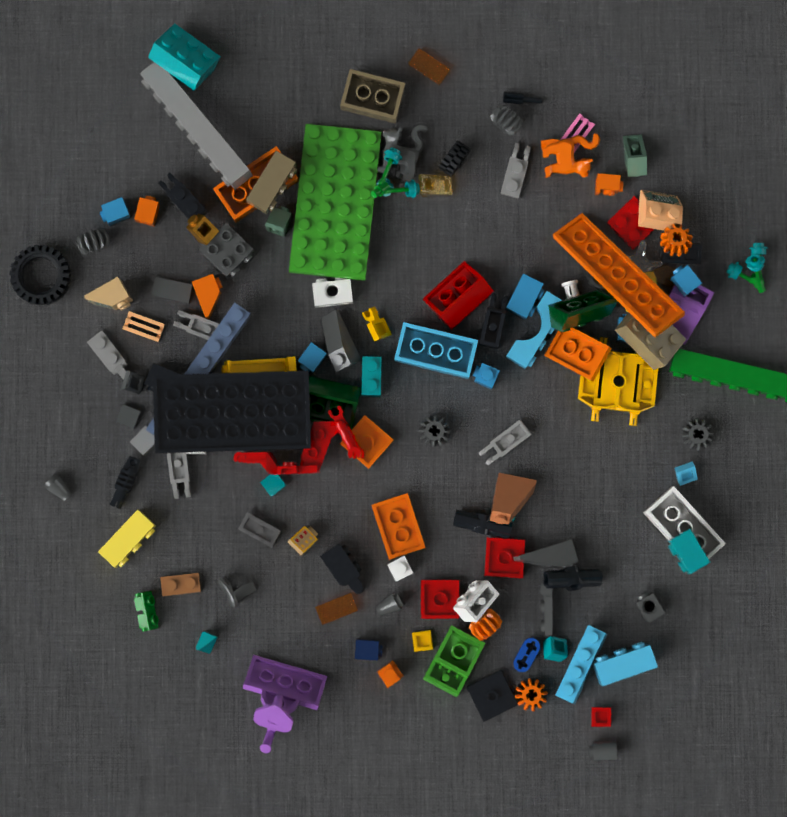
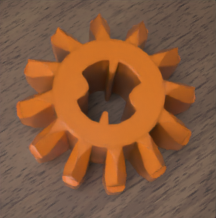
[660,224,693,257]
[469,608,502,641]
[515,678,548,711]

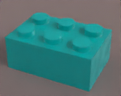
[148,23,221,91]

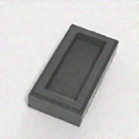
[151,277,193,304]

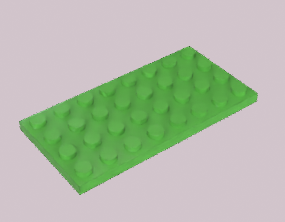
[289,124,381,281]

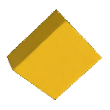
[412,630,433,652]

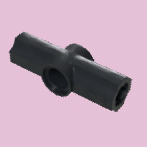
[453,510,513,539]
[543,566,603,591]

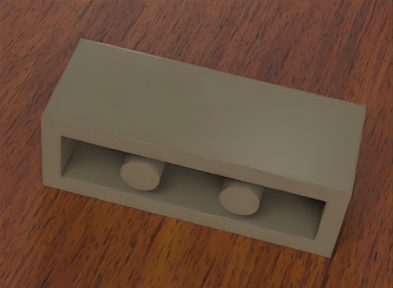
[246,151,298,214]

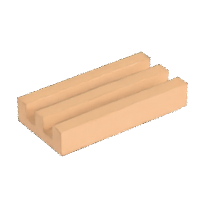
[122,311,165,342]

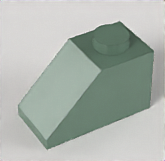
[623,134,647,177]
[265,206,292,237]

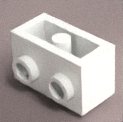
[453,580,499,622]

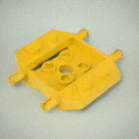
[578,337,658,426]

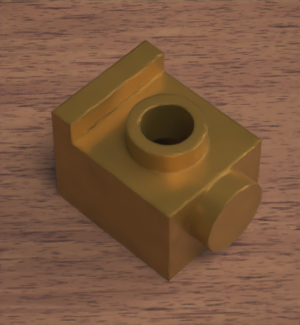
[186,214,219,245]

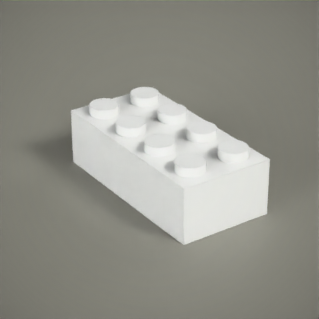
[643,486,726,559]

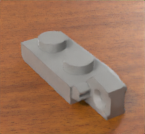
[87,330,128,380]

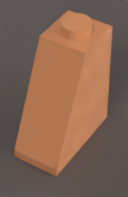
[490,473,537,525]

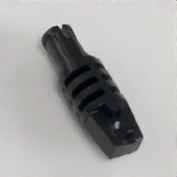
[109,456,140,509]

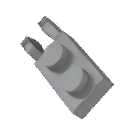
[500,143,531,199]
[173,310,219,340]
[478,419,532,465]
[167,453,191,499]

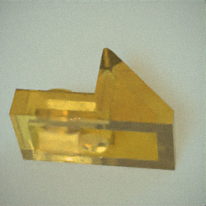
[419,174,452,197]

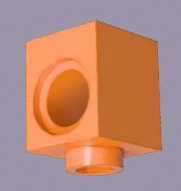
[134,196,160,227]

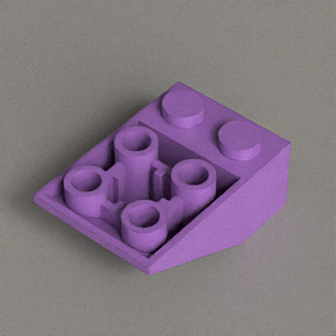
[668,284,714,345]

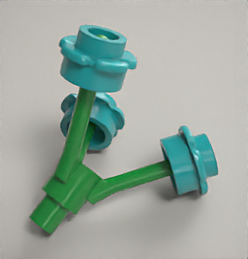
[371,148,420,198]
[726,243,768,293]

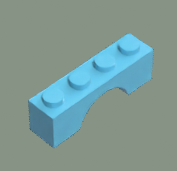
[506,291,562,369]
[556,625,608,704]

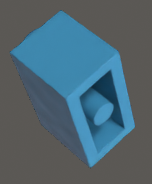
[506,274,545,320]

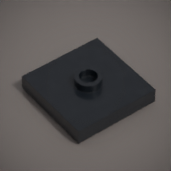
[466,670,518,722]

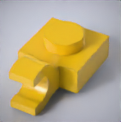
[362,306,392,342]

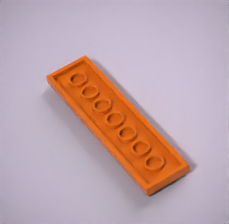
[553,213,685,337]

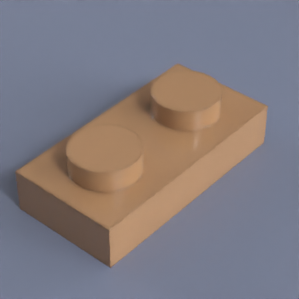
[160,573,201,596]

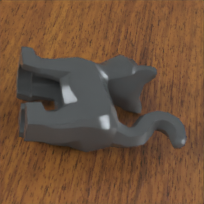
[377,124,428,181]

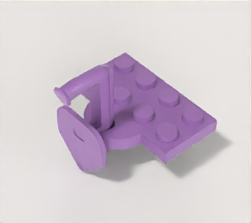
[243,655,327,753]

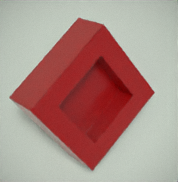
[591,707,611,727]

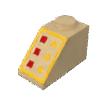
[288,526,319,556]

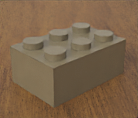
[340,69,405,124]
[615,312,686,370]

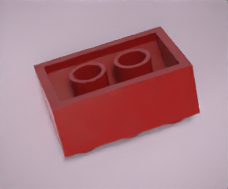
[422,261,494,330]

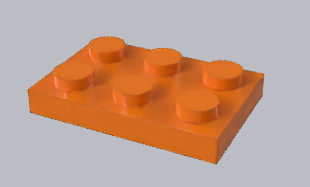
[544,327,612,382]
[371,493,426,560]

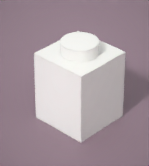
[387,556,413,582]

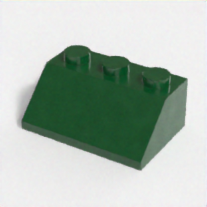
[548,289,618,332]
[309,376,361,430]

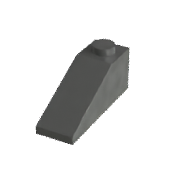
[321,309,362,372]
[513,539,579,570]

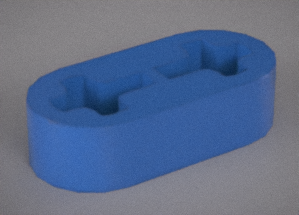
[513,638,540,672]

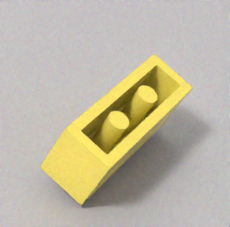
[98,510,156,568]

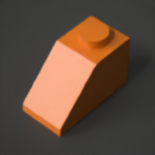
[192,274,223,319]

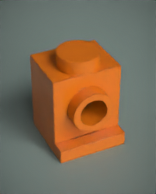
[595,173,624,196]
[377,660,404,688]

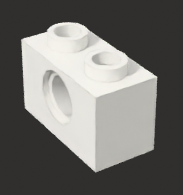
[312,278,353,308]

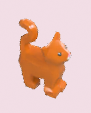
[541,133,600,178]

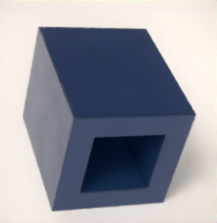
[355,639,383,661]

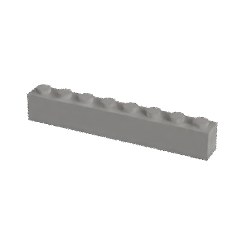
[140,62,253,190]

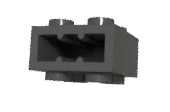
[199,223,255,278]

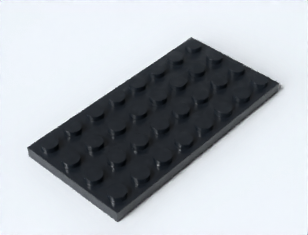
[152,371,311,454]

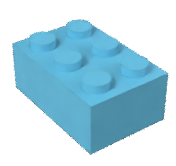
[592,642,658,686]

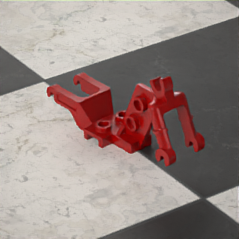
[233,406,365,475]

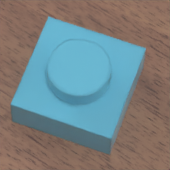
[675,461,698,486]

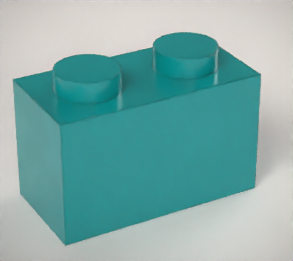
[361,356,382,397]
[668,529,710,574]

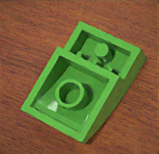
[423,625,485,697]

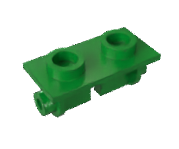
[134,591,159,632]

